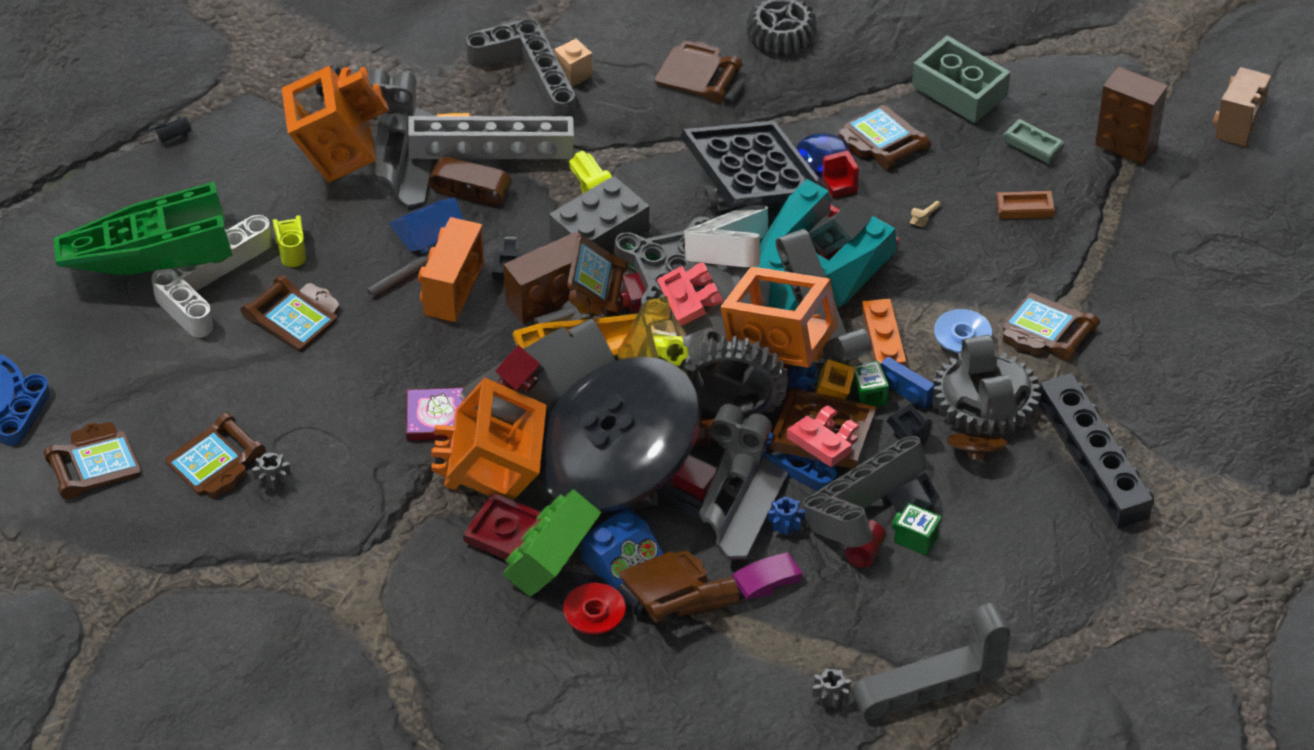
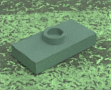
[1003,119,1064,164]

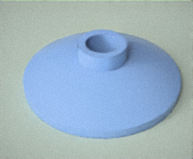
[934,309,992,353]

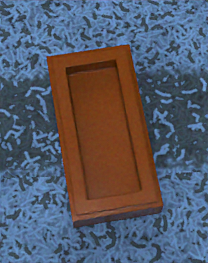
[996,191,1055,219]

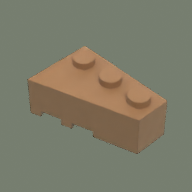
[1212,67,1271,147]

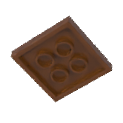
[769,387,876,469]

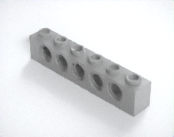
[409,116,574,159]

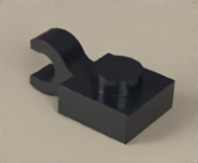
[492,236,523,280]

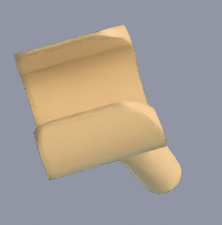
[910,201,941,227]

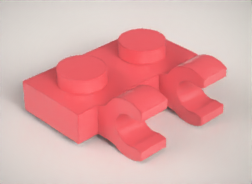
[657,262,723,326]
[787,405,860,467]

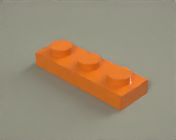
[862,299,906,367]

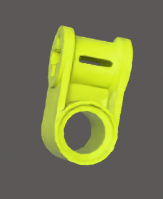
[272,215,306,267]

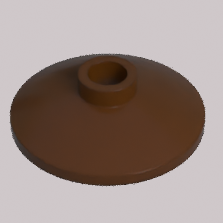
[947,433,1007,460]

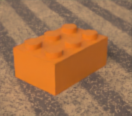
[418,217,485,323]

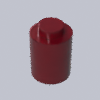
[845,520,887,567]

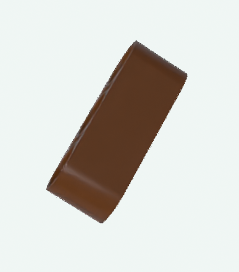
[428,157,512,206]

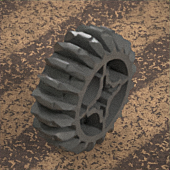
[747,0,817,56]

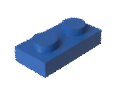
[881,357,935,410]

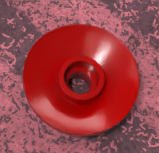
[563,583,625,635]

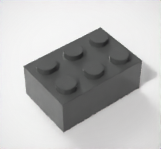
[549,176,650,253]

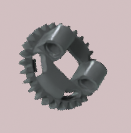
[680,328,788,418]
[933,334,1041,436]

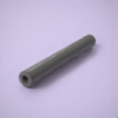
[367,252,429,298]

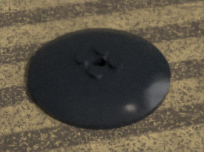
[538,357,701,513]

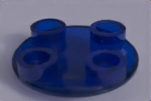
[796,133,850,178]

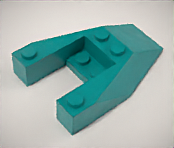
[747,179,897,311]

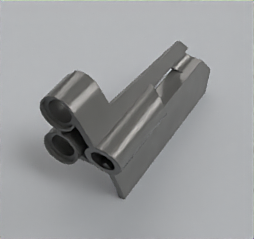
[368,69,437,208]
[699,404,788,559]

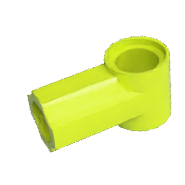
[569,151,612,193]
[650,336,688,366]

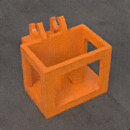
[281,65,389,183]
[720,266,838,368]
[431,377,546,501]

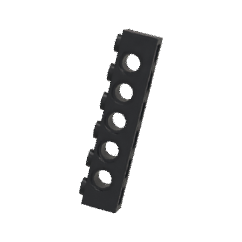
[1039,373,1154,529]

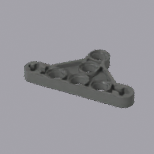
[614,217,711,318]

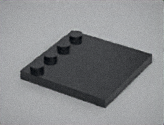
[680,121,827,208]

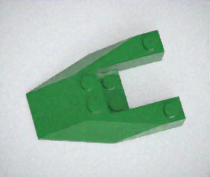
[53,181,233,275]

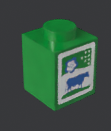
[850,361,889,407]
[892,503,942,556]

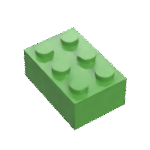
[502,489,601,597]

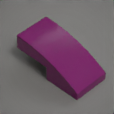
[732,553,804,599]

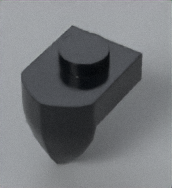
[886,403,933,446]

